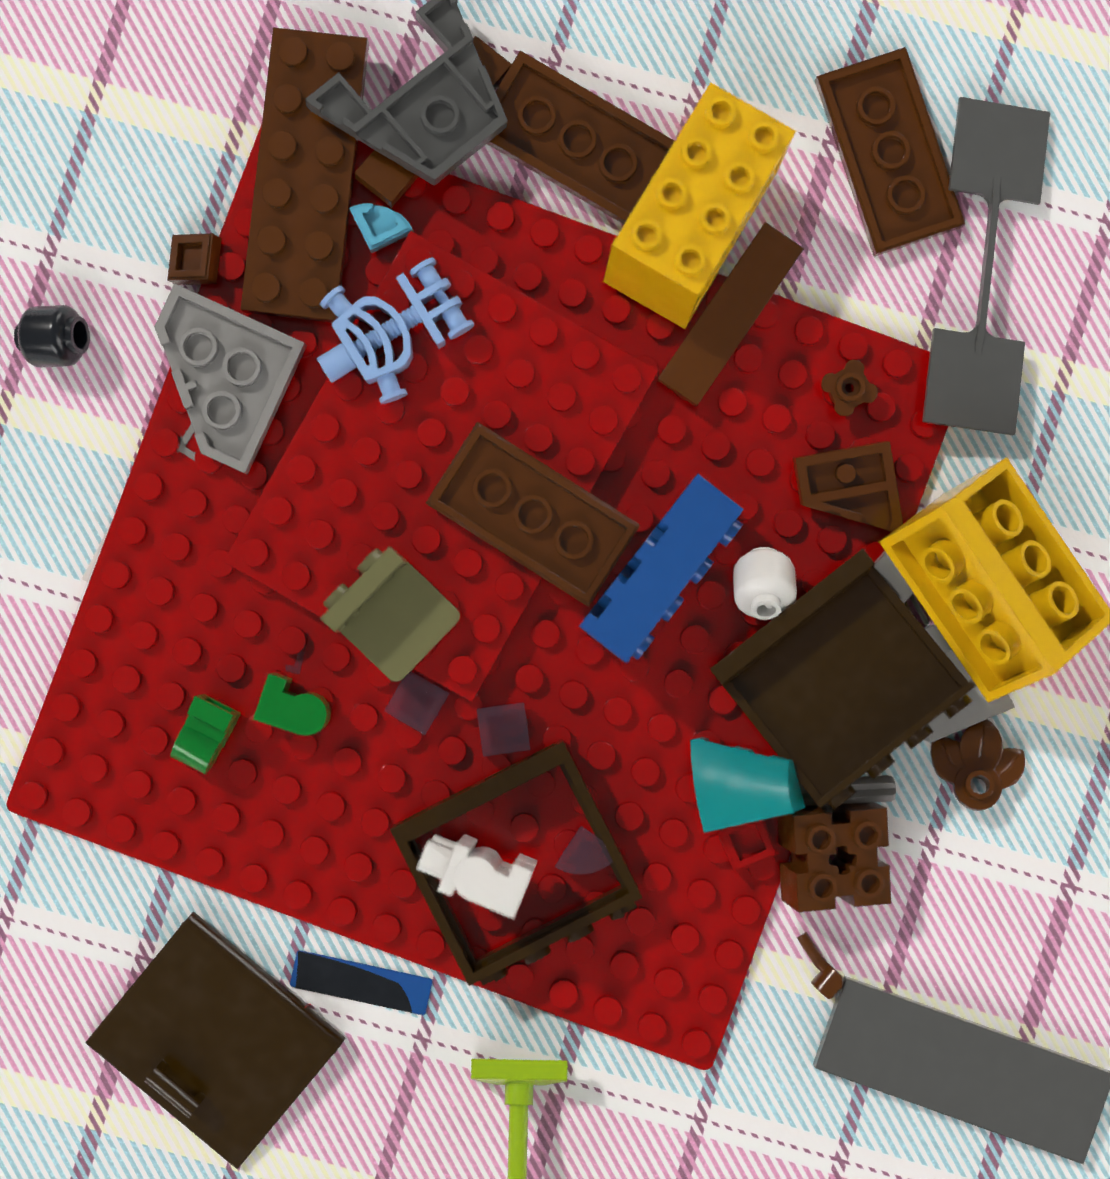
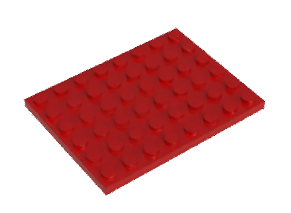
[223,231,659,702]

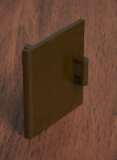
[85,911,346,1169]

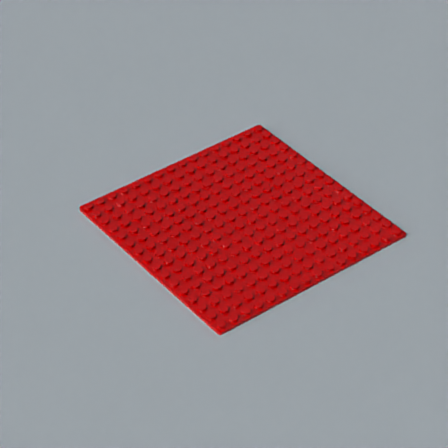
[6,123,948,1070]

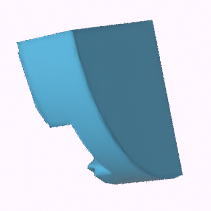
[349,203,414,253]

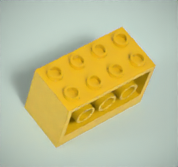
[603,82,796,329]
[879,457,1110,703]

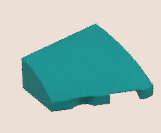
[690,737,805,833]

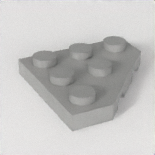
[154,283,307,475]

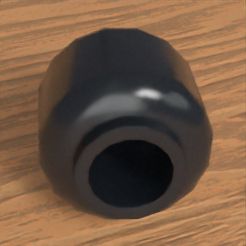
[14,305,90,367]

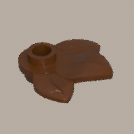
[930,719,1025,811]

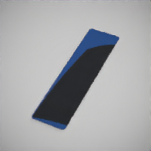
[290,950,432,1015]

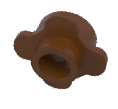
[821,360,878,416]

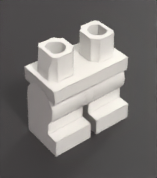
[417,834,538,919]

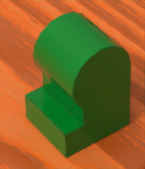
[253,672,332,736]
[171,694,241,775]

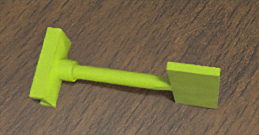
[471,1059,568,1179]

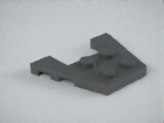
[305,0,508,186]

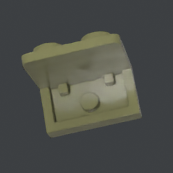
[321,547,460,682]

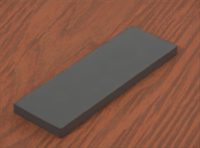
[813,976,1110,1165]

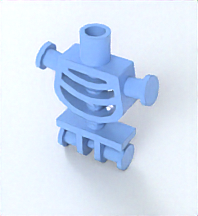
[317,257,475,404]

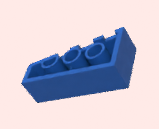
[578,474,744,663]

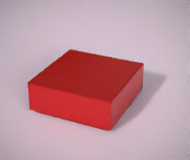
[716,819,779,873]

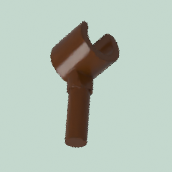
[797,932,843,999]

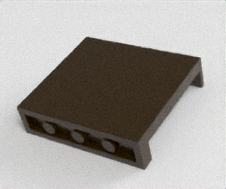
[710,549,976,810]

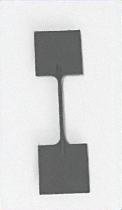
[922,97,1050,436]

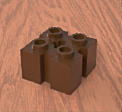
[777,802,891,913]

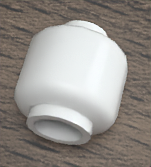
[733,547,797,620]

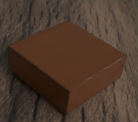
[167,233,222,285]

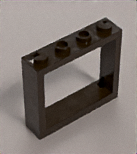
[390,739,642,986]

